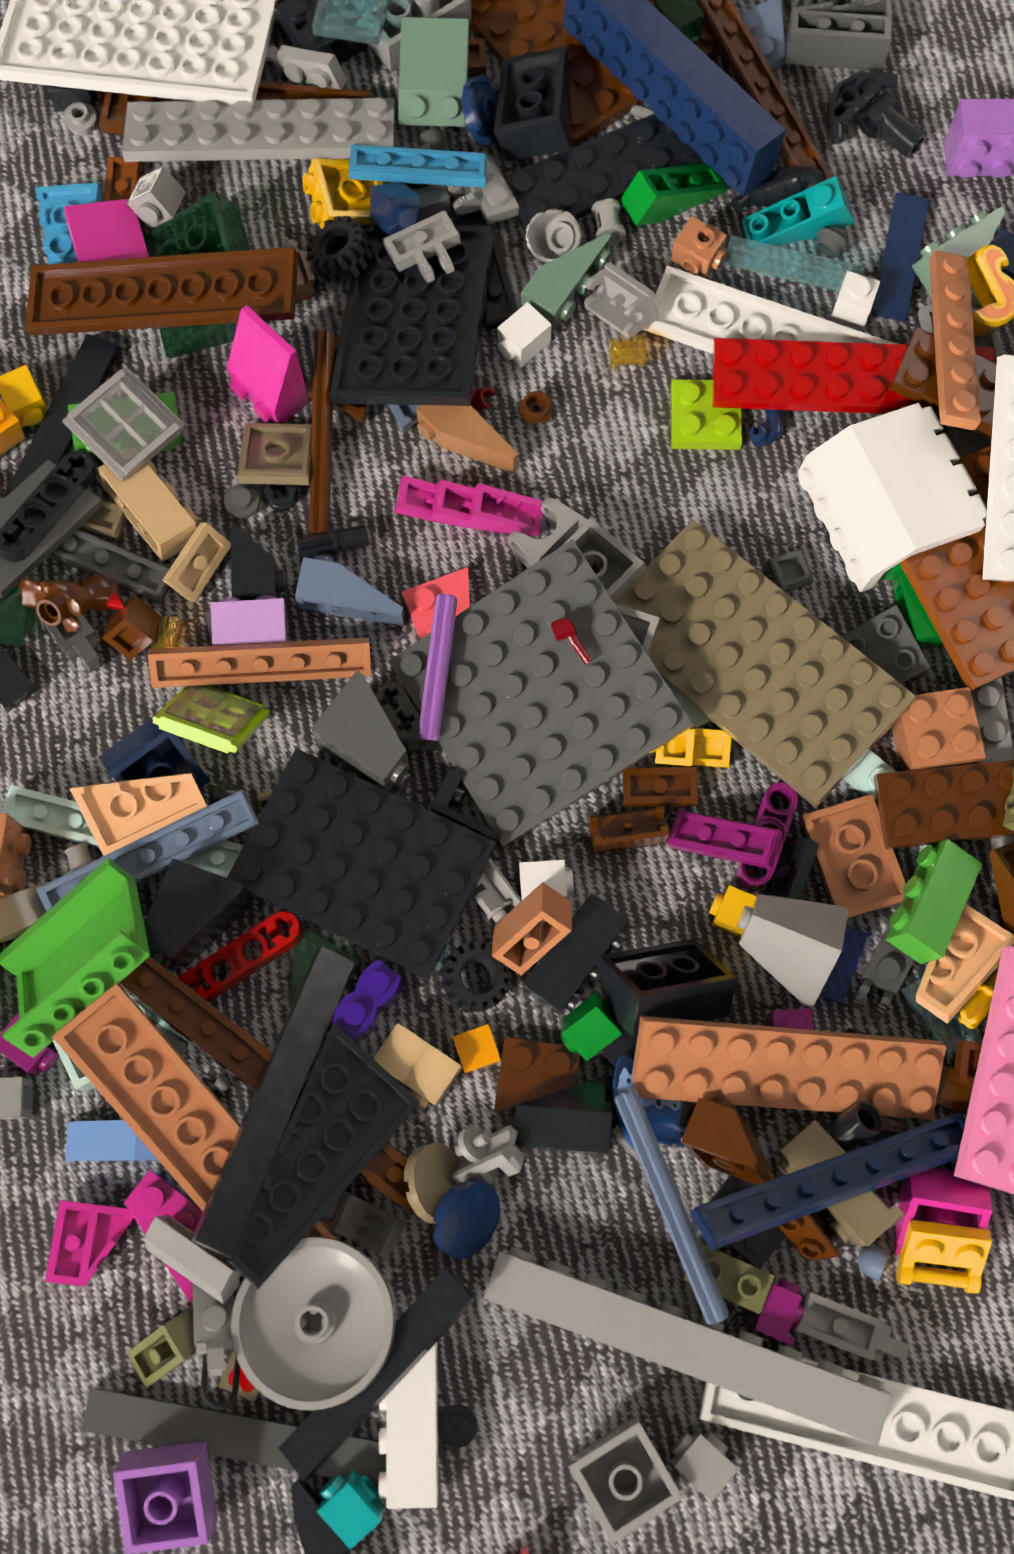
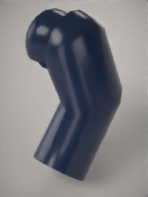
[749,410,784,447]

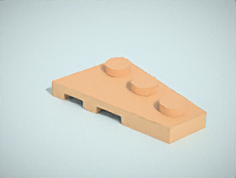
[70,773,207,856]

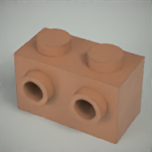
[492,882,572,975]

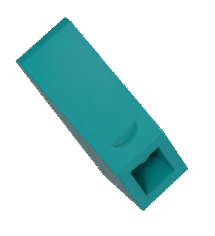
[741,176,856,250]

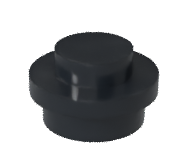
[438,1404,478,1448]

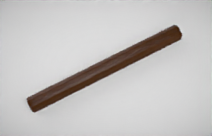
[309,330,335,535]

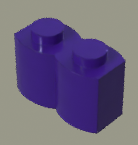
[332,960,404,1043]

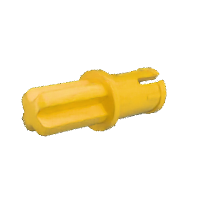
[958,966,999,1029]

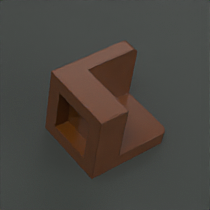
[102,595,162,661]

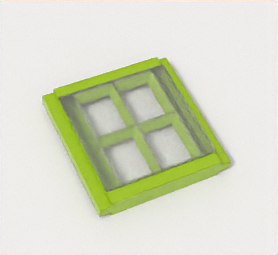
[152,685,270,754]

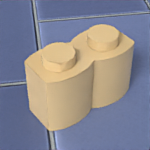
[373,1023,463,1108]

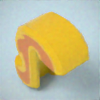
[968,244,1014,336]

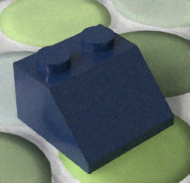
[99,716,210,789]

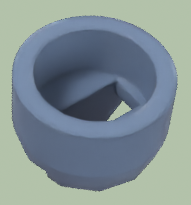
[858,1246,890,1282]

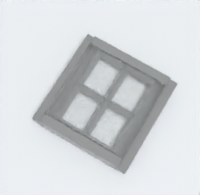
[62,367,186,481]

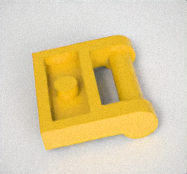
[896,1220,992,1294]

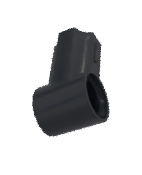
[857,92,928,158]
[829,1101,910,1150]

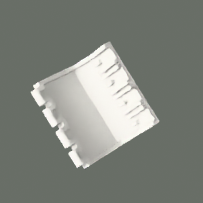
[798,403,987,592]

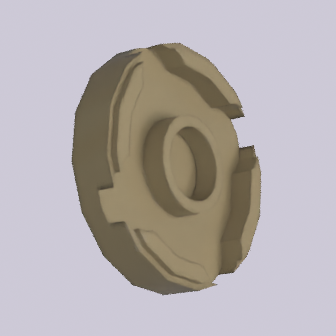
[404,1142,466,1224]

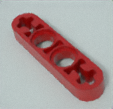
[177,911,304,1002]

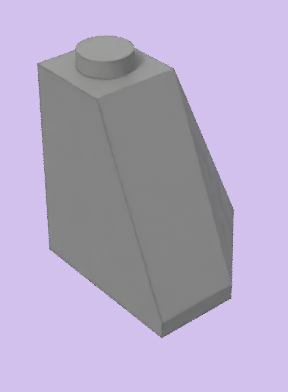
[737,894,849,1009]

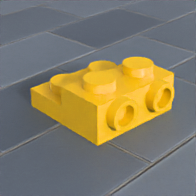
[303,159,383,229]

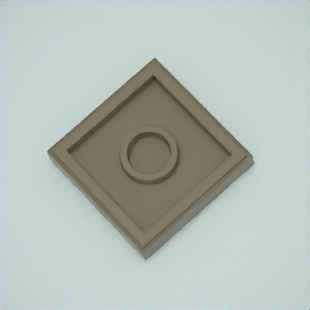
[237,423,312,485]

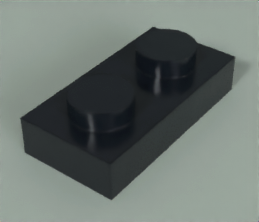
[764,837,819,900]

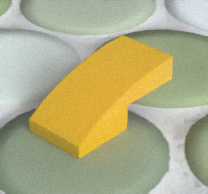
[655,727,732,768]

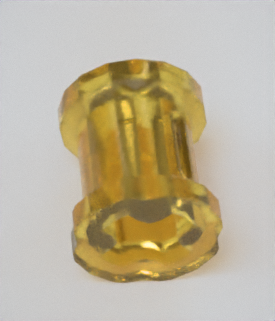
[609,336,646,370]

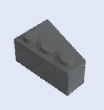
[785,0,892,71]

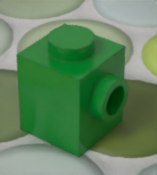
[561,991,622,1061]

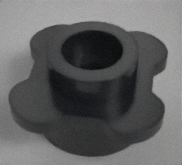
[210,778,237,805]

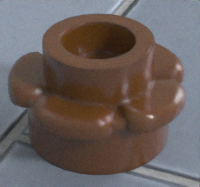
[519,391,553,425]

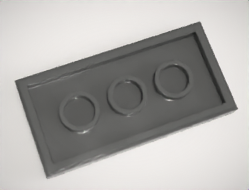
[0,460,103,599]

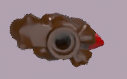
[19,574,124,632]

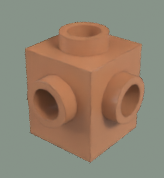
[671,216,727,279]

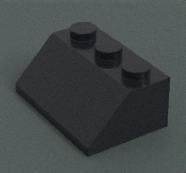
[598,938,737,1037]

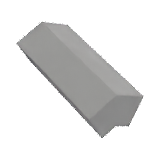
[144,1214,241,1304]

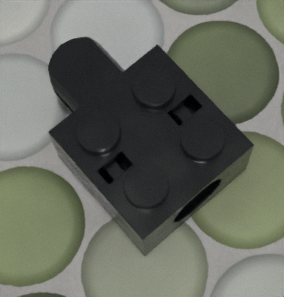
[274,0,369,64]

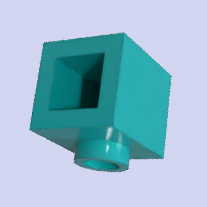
[317,1468,385,1550]

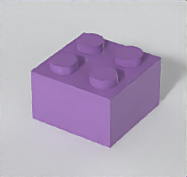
[944,99,1014,178]
[113,1440,218,1554]

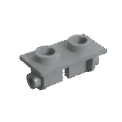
[474,858,522,924]

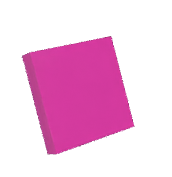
[64,199,149,262]

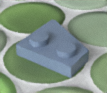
[740,0,785,70]

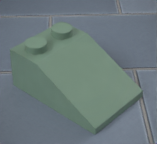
[399,17,469,127]

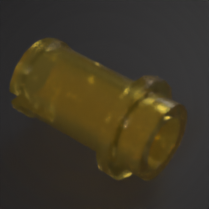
[152,616,185,649]

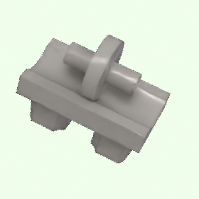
[451,1125,525,1185]

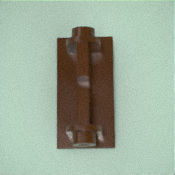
[778,1212,840,1262]

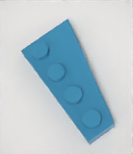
[35,183,103,264]

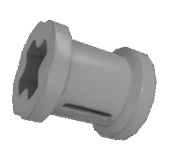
[591,199,626,245]

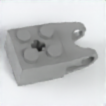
[507,497,644,603]

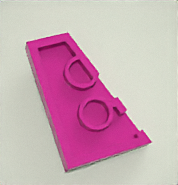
[124,1169,203,1307]

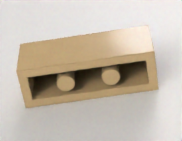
[98,447,199,562]

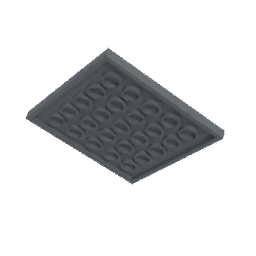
[389,539,693,847]

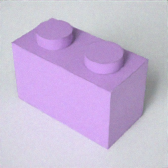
[211,595,288,645]

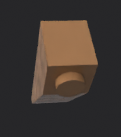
[416,405,519,473]

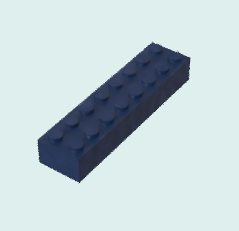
[563,0,786,196]

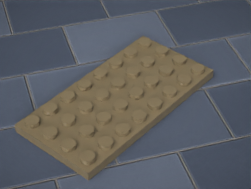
[615,519,917,808]

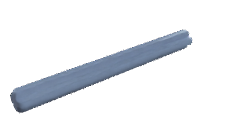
[615,1089,729,1325]

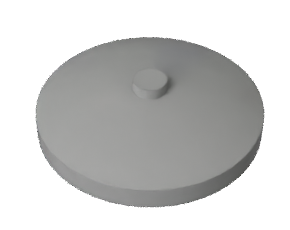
[231,1238,396,1410]

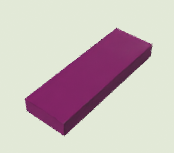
[666,810,783,869]

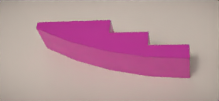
[394,475,543,536]

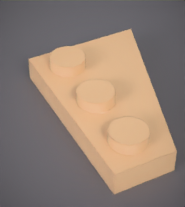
[915,904,1014,1024]

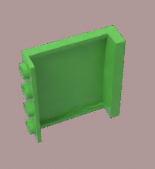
[0,858,150,1058]

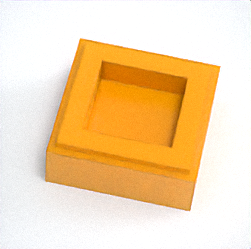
[453,1024,501,1074]

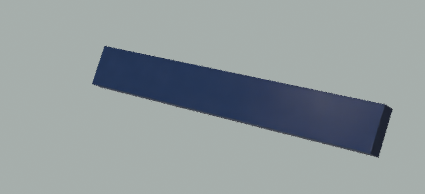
[691,1112,966,1251]

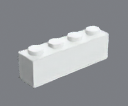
[379,1342,438,1509]

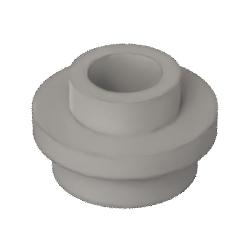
[63,102,97,136]

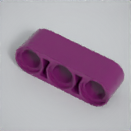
[736,782,798,891]

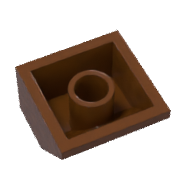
[681,1098,774,1185]

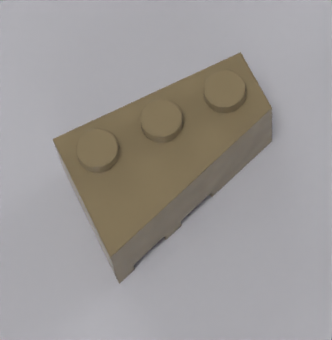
[774,1120,904,1246]

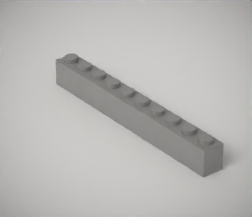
[483,1246,892,1446]

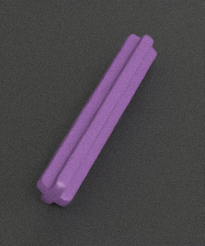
[418,594,457,741]

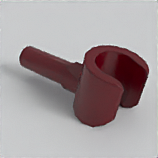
[470,387,495,410]
[551,618,593,665]

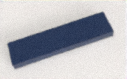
[871,192,929,322]

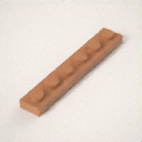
[929,250,981,431]
[148,637,371,688]

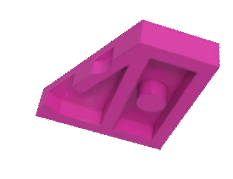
[45,1200,134,1287]

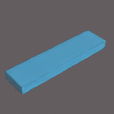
[349,144,487,188]

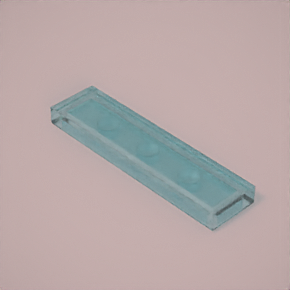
[724,236,865,292]

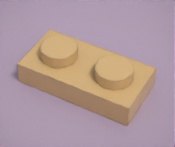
[162,522,231,602]

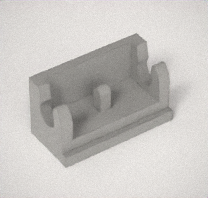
[584,262,657,339]

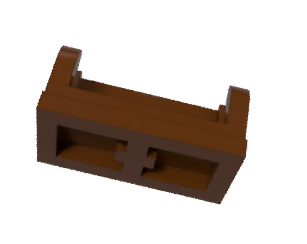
[587,806,669,854]

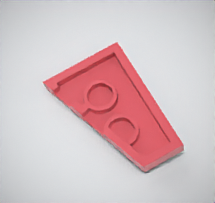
[402,567,470,639]

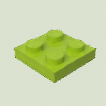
[670,379,742,450]

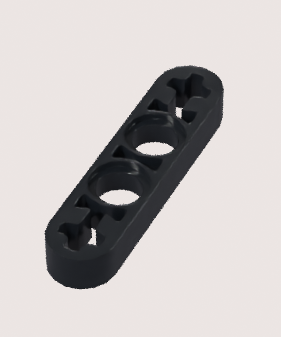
[0,450,96,562]

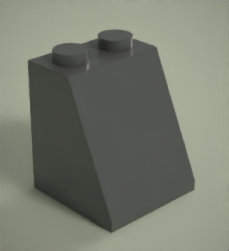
[311,671,411,793]

